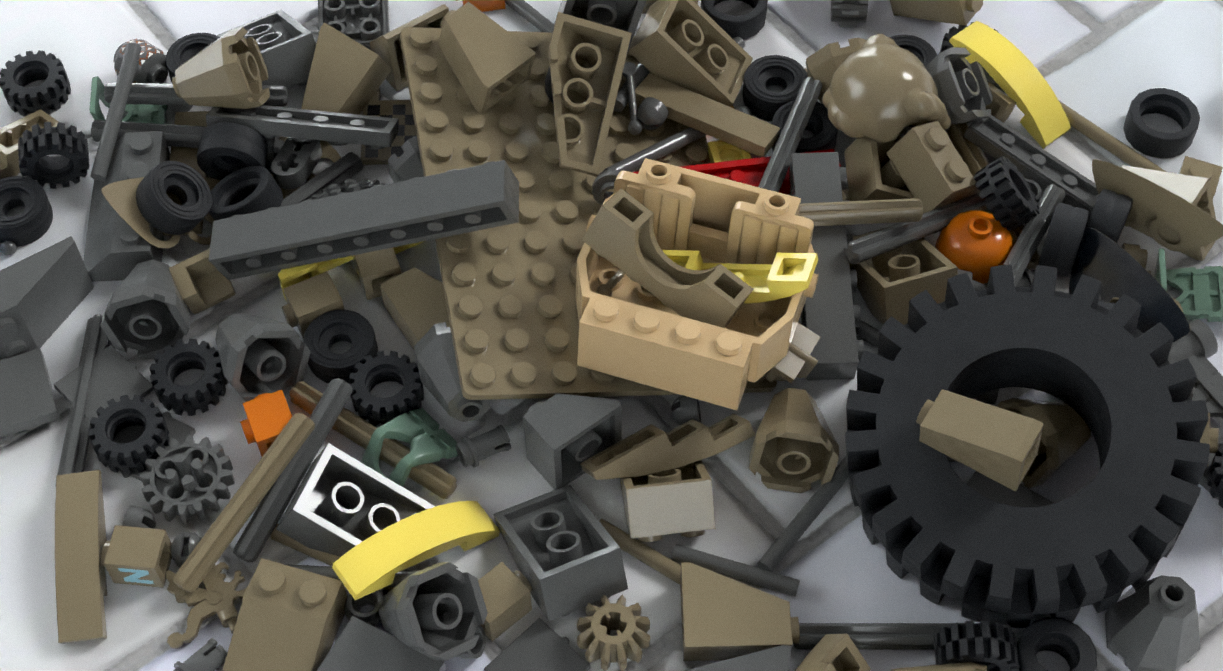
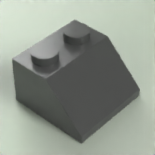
[523,393,622,490]

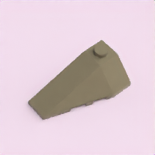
[548,12,632,177]

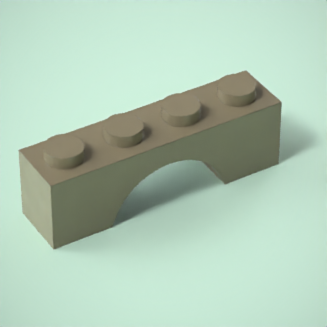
[582,189,753,328]

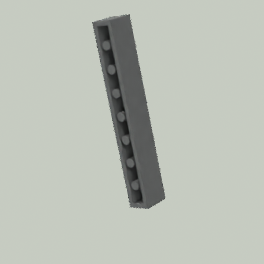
[209,160,519,280]

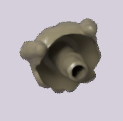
[822,34,951,143]

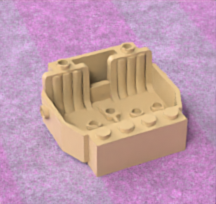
[576,158,819,410]

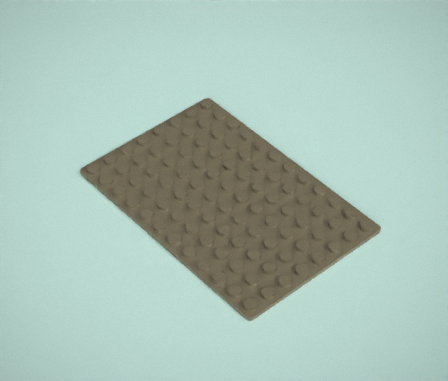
[400,27,777,400]

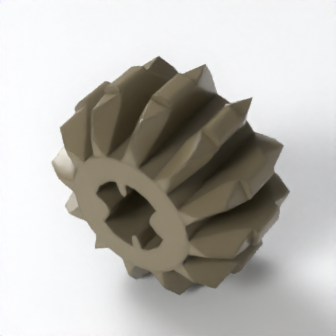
[577,594,651,671]

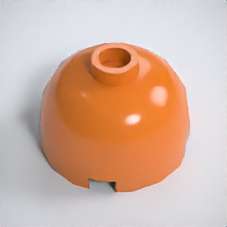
[935,210,1013,284]

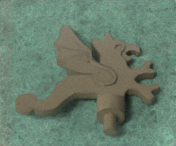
[166,562,248,649]

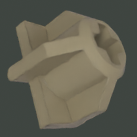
[765,322,821,384]

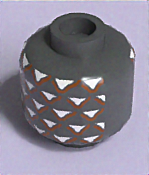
[113,38,168,84]

